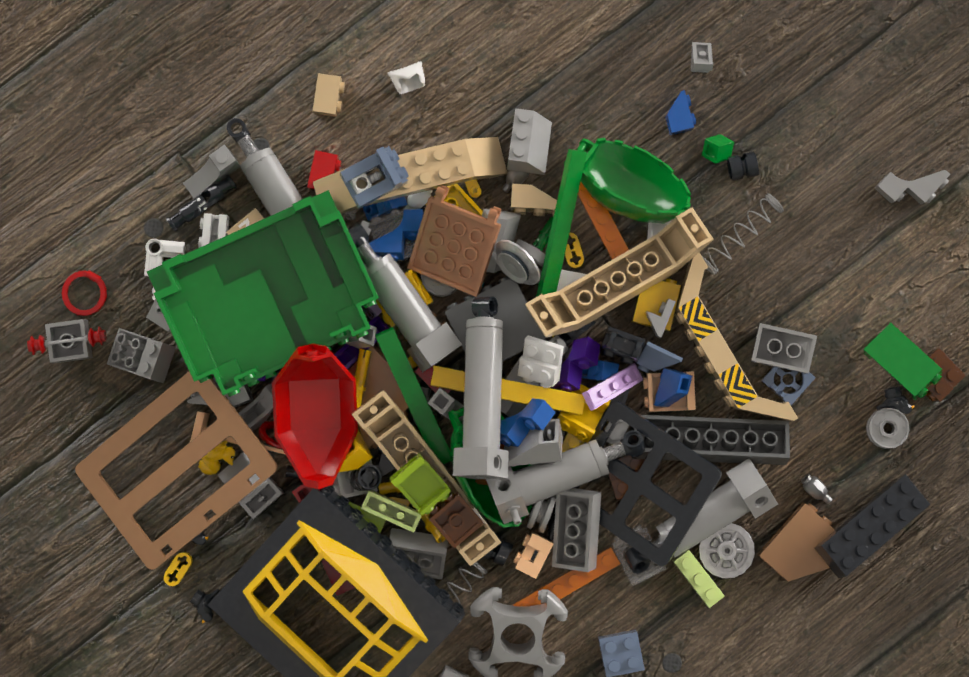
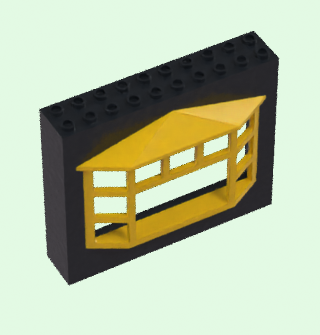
[208,485,466,677]

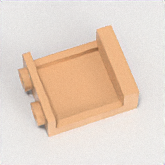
[643,371,696,412]

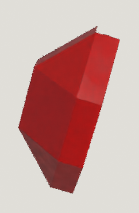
[272,344,358,489]

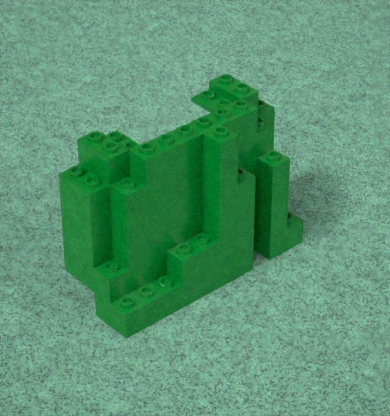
[146,190,379,397]

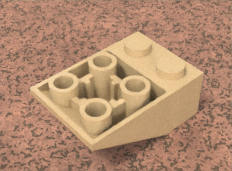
[510,184,557,217]

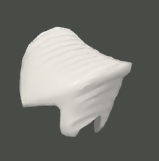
[387,61,425,94]

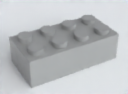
[552,488,601,572]

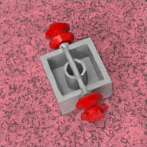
[27,319,107,363]

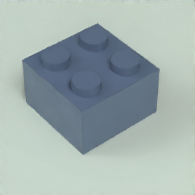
[598,629,645,677]

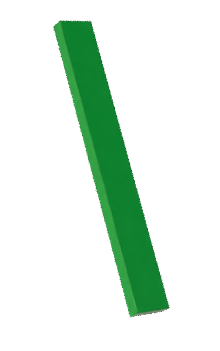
[536,149,587,297]
[375,327,451,464]

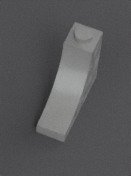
[183,145,240,199]

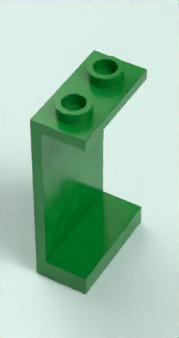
[863,323,942,400]

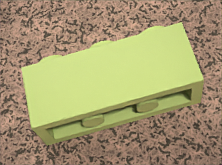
[361,490,421,533]
[672,550,725,608]

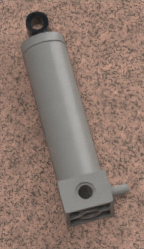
[453,296,509,479]

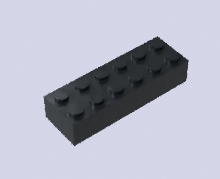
[814,474,930,579]

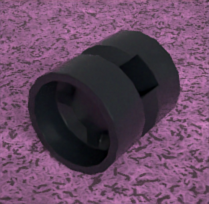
[727,151,759,181]
[349,465,382,491]
[483,537,513,567]

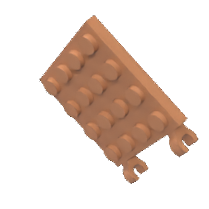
[407,185,502,297]

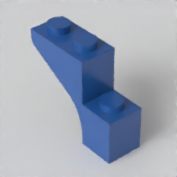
[369,209,424,262]
[500,398,556,447]

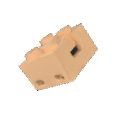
[513,532,553,579]

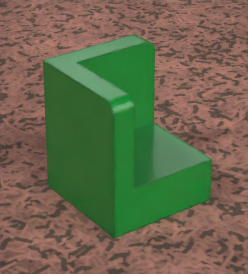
[702,134,734,164]

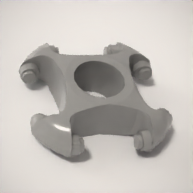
[468,587,568,677]

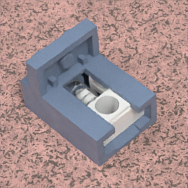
[340,146,409,209]

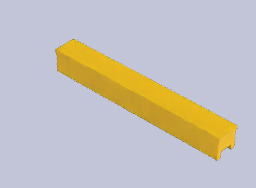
[431,366,585,415]

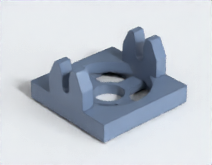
[761,367,816,405]

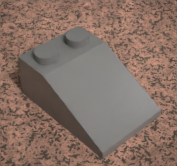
[751,323,817,374]

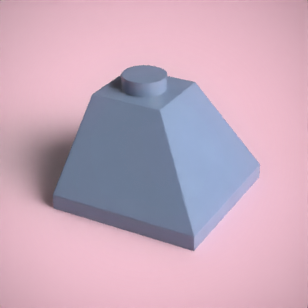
[635,342,683,373]

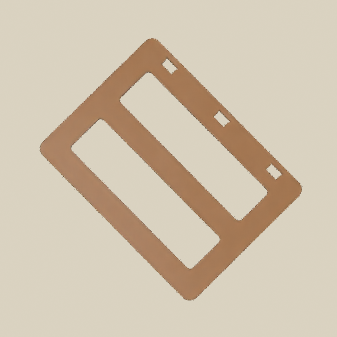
[75,372,278,570]

